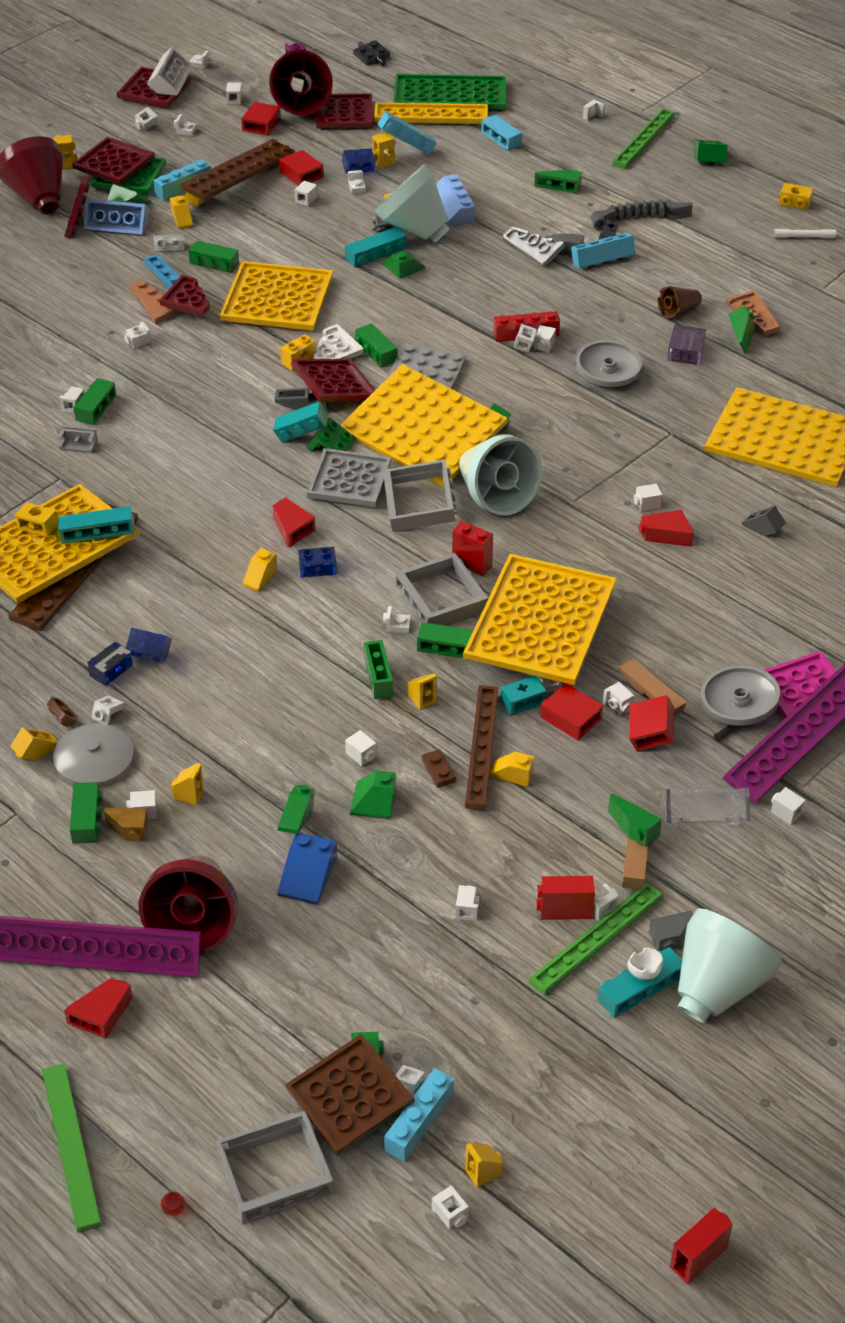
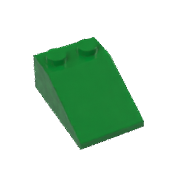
[693,139,728,165]

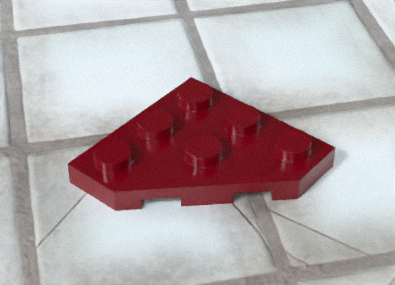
[64,175,90,239]
[159,274,210,317]

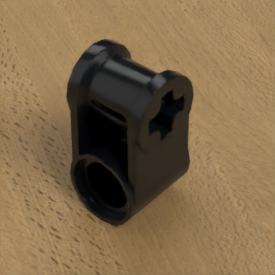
[599,222,618,240]

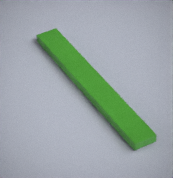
[612,108,675,169]
[529,882,663,996]
[42,1063,101,1233]

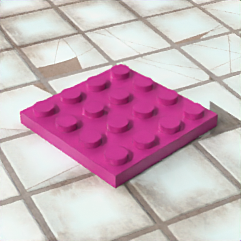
[764,651,836,719]

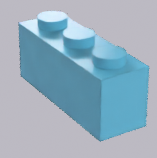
[481,115,522,151]

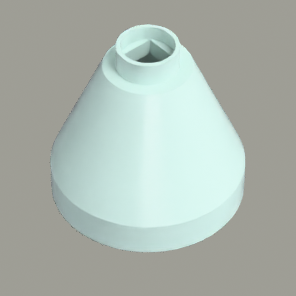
[374,164,450,243]
[459,434,542,515]
[677,908,782,1023]

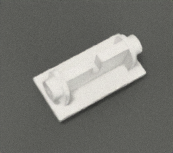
[153,235,185,251]

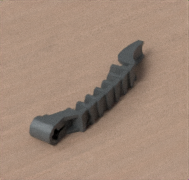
[591,199,693,231]

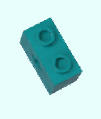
[500,676,546,716]

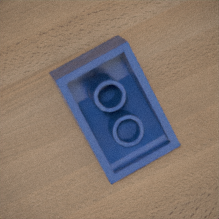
[277,832,337,905]

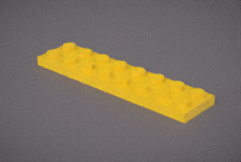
[374,102,488,125]

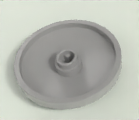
[576,340,642,387]
[701,665,780,725]
[53,724,134,788]

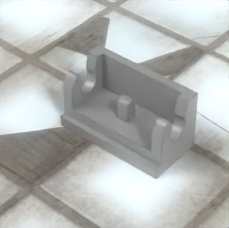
[58,425,98,453]

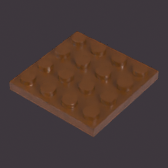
[285,1034,415,1156]

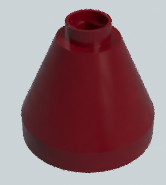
[269,50,333,116]
[0,136,63,214]
[138,855,238,953]

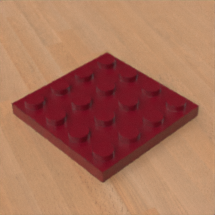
[116,66,191,108]
[316,93,373,129]
[72,137,155,185]
[291,358,375,402]

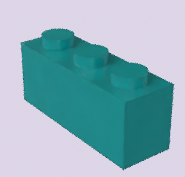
[273,402,328,443]

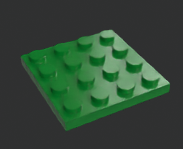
[91,157,166,195]

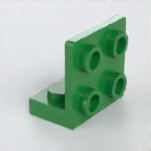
[306,417,355,451]

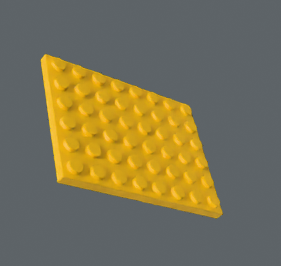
[341,364,508,488]
[704,387,845,487]
[0,484,140,603]
[463,554,617,685]

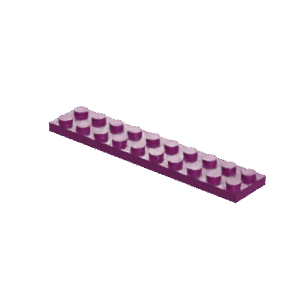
[723,664,845,805]
[0,915,201,977]

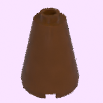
[657,286,702,318]

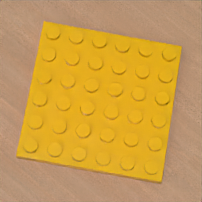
[220,261,333,331]

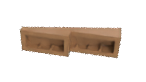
[618,659,687,716]
[622,838,648,890]

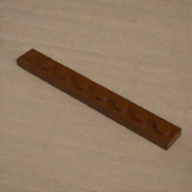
[465,685,498,810]

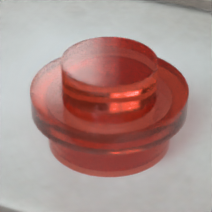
[161,1191,185,1216]

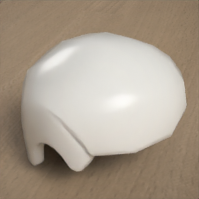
[627,948,663,980]

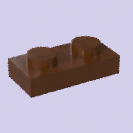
[422,749,456,788]

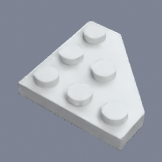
[314,324,364,359]

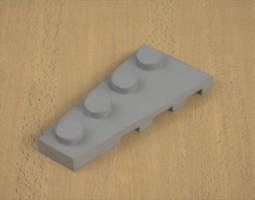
[502,226,565,267]

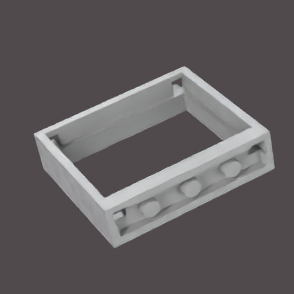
[383,459,458,532]
[395,553,489,626]
[215,1111,334,1224]

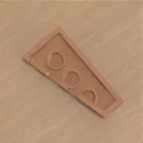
[130,279,181,324]
[726,290,780,336]

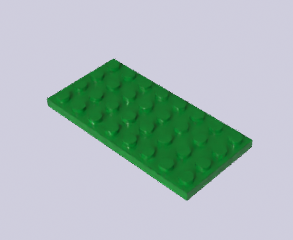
[393,74,506,110]

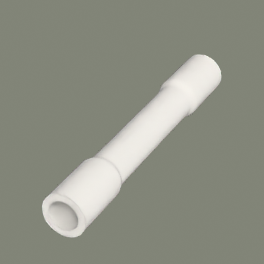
[774,229,836,239]

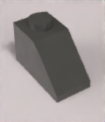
[741,506,786,536]
[649,910,693,951]

